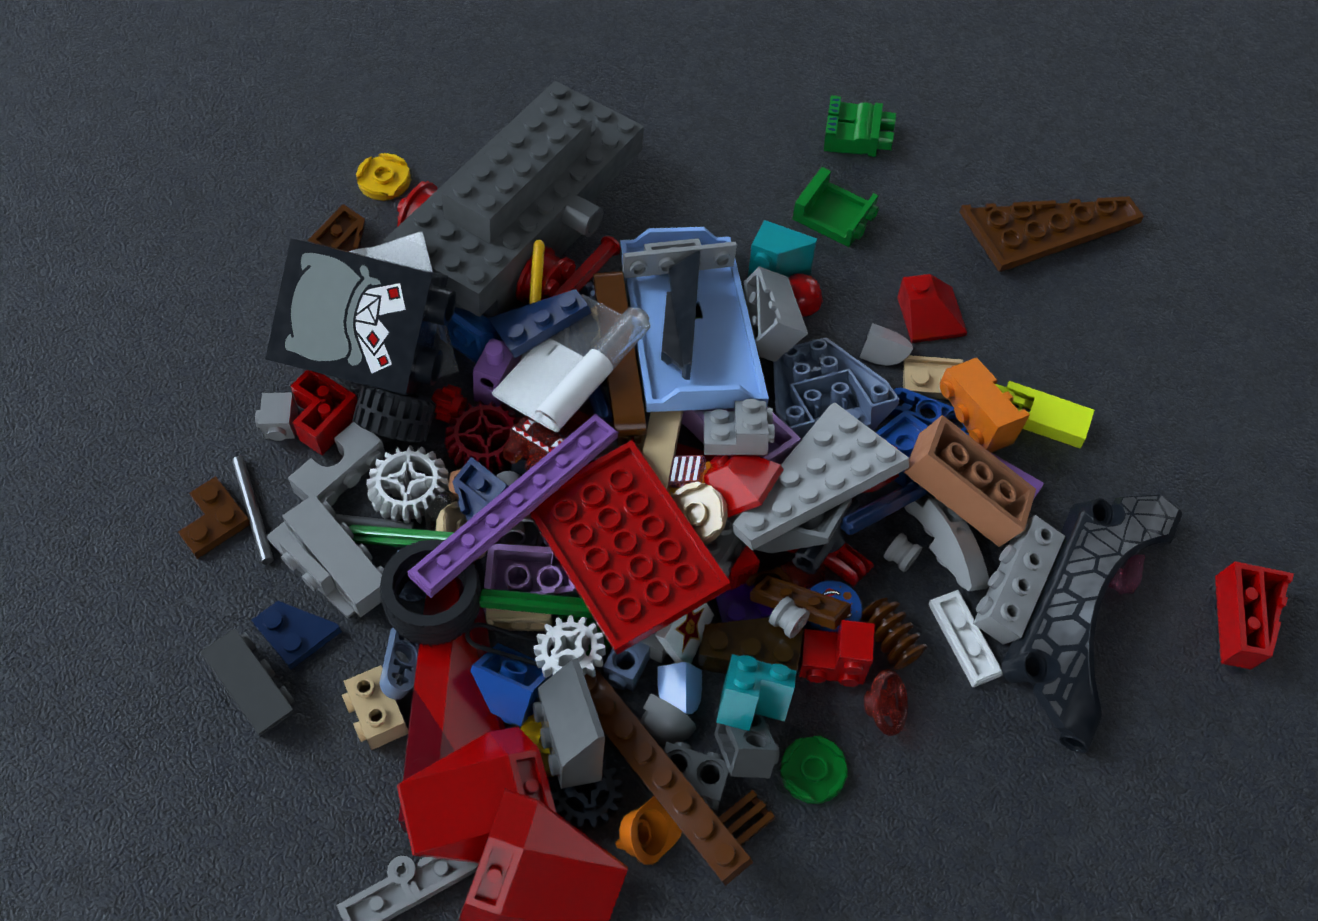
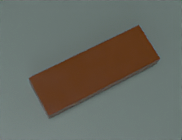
[750,575,851,630]

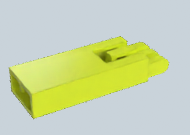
[995,381,1094,449]

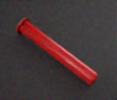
[552,236,621,297]

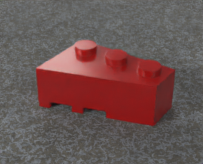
[1215,561,1294,669]

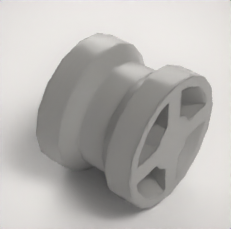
[884,533,922,572]
[769,596,810,638]

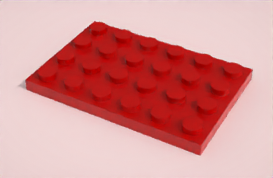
[530,440,732,655]

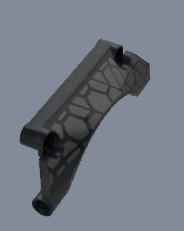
[1002,495,1182,753]

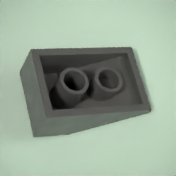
[741,498,852,553]

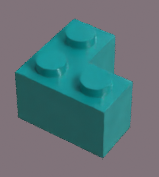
[716,654,796,731]

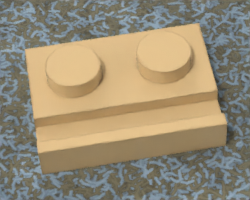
[903,355,963,400]

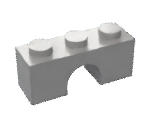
[288,422,385,506]

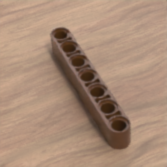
[593,271,646,438]

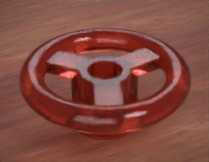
[864,669,908,736]

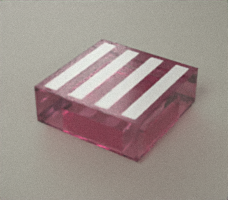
[668,455,706,488]

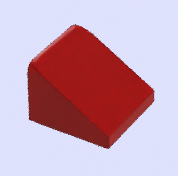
[729,546,760,590]

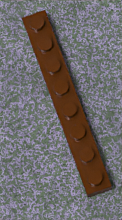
[584,666,753,886]

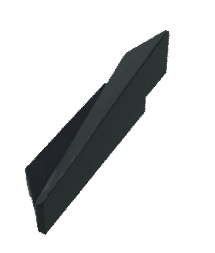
[661,251,700,380]

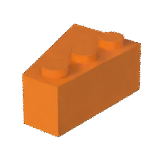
[940,357,1030,453]

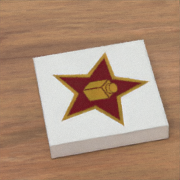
[656,603,714,664]

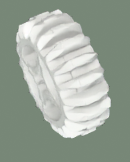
[366,445,450,524]

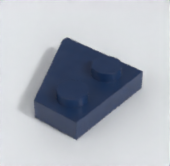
[452,457,509,521]
[251,601,342,670]

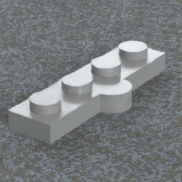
[336,856,479,921]

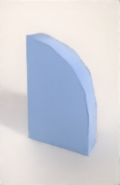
[657,662,702,714]

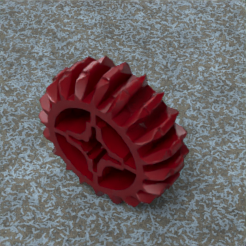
[445,400,526,474]

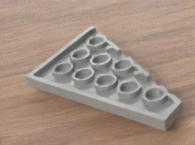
[733,403,909,550]

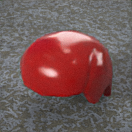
[788,273,823,317]

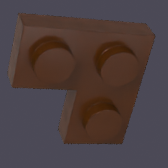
[178,476,250,559]

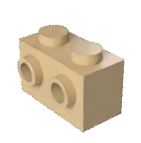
[342,665,408,750]

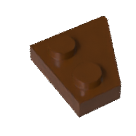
[308,204,365,251]

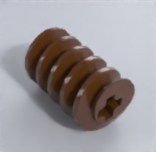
[861,597,927,670]

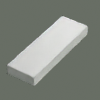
[928,590,1003,688]

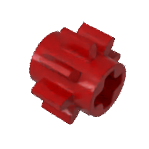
[431,384,467,423]

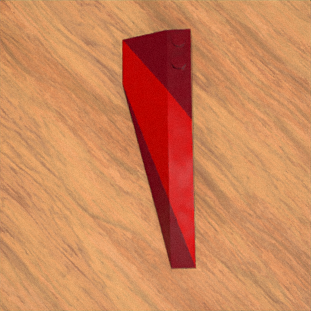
[398,562,505,832]

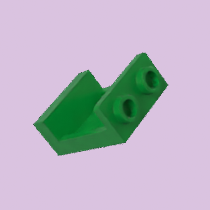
[792,167,879,247]

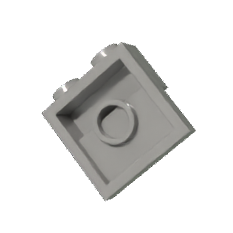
[704,399,775,455]

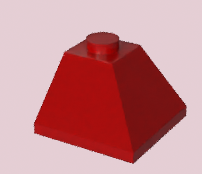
[897,274,967,343]
[704,455,784,518]

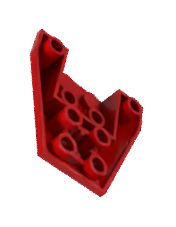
[397,727,556,863]
[458,788,628,921]

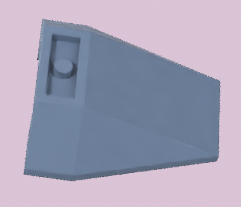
[773,337,899,440]

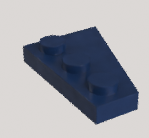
[488,289,592,358]

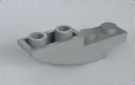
[904,494,989,591]

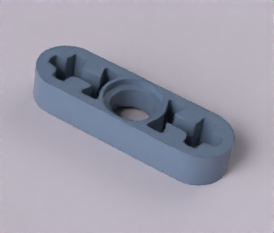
[380,627,419,700]

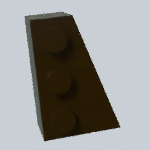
[698,617,805,675]

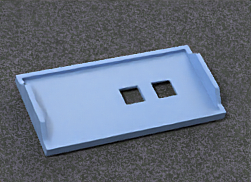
[620,227,769,412]

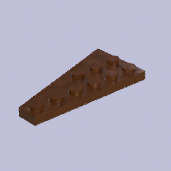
[959,196,1144,272]

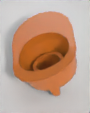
[615,796,682,865]

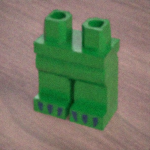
[823,95,896,157]

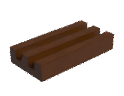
[718,790,775,846]

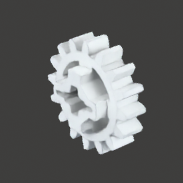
[534,615,606,678]

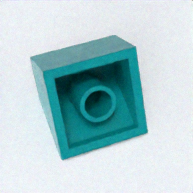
[748,220,817,277]

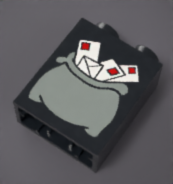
[265,238,456,395]

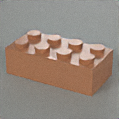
[904,415,1036,547]

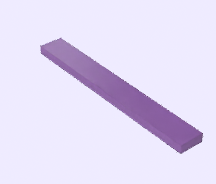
[408,414,618,598]

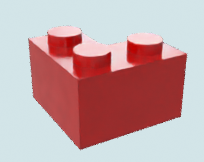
[290,370,358,456]
[799,620,875,687]

